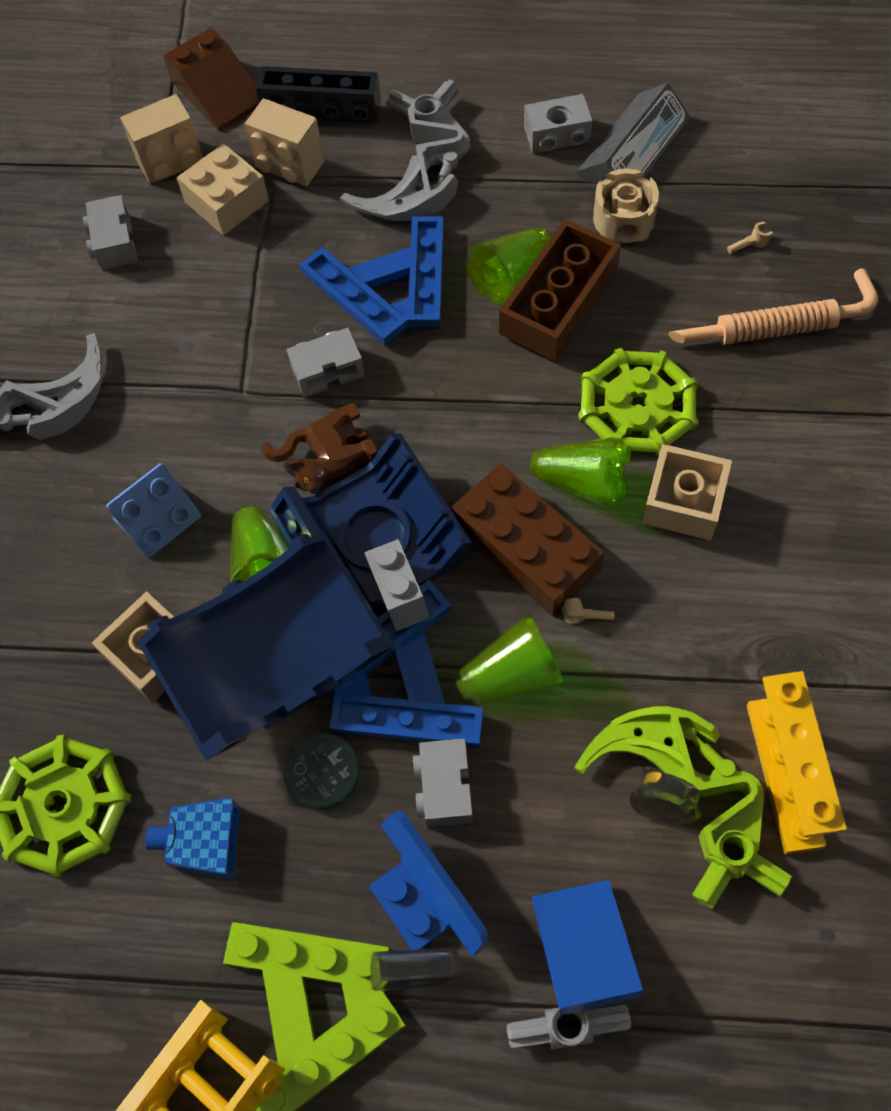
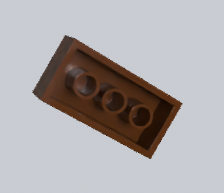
[499,219,621,361]
[451,463,605,617]

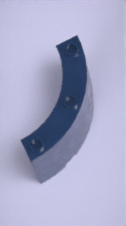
[137,533,394,761]

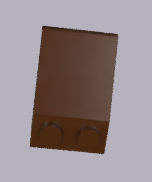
[163,28,259,131]

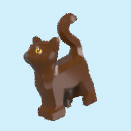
[261,402,378,494]

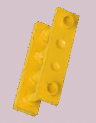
[747,671,847,855]
[116,1000,285,1111]

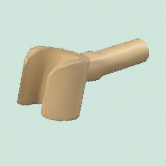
[727,221,773,254]
[562,598,615,625]

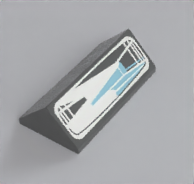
[577,83,691,185]

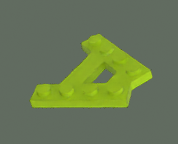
[223,922,406,1111]

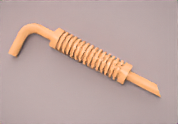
[668,269,878,345]

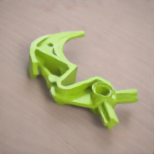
[574,706,792,909]

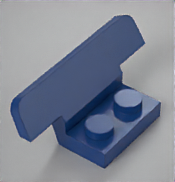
[369,811,489,957]

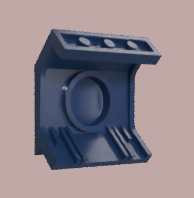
[268,433,472,614]

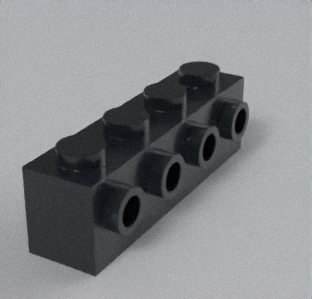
[256,66,381,121]

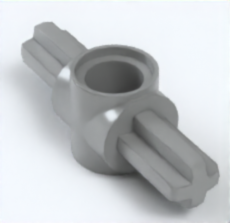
[507,1004,631,1050]

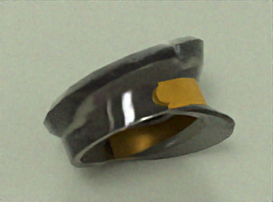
[629,767,702,824]

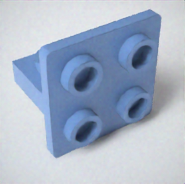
[106,463,201,558]

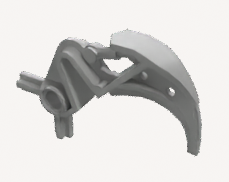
[340,79,470,221]
[0,333,102,440]

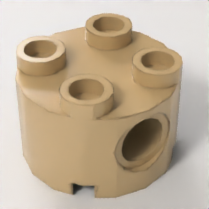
[593,168,659,243]

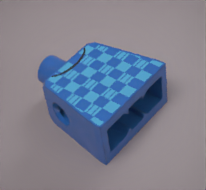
[145,798,241,880]

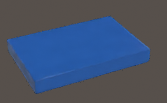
[531,880,643,1016]

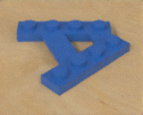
[299,216,444,346]
[329,579,483,748]

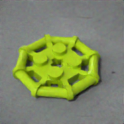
[578,348,699,455]
[0,734,131,878]

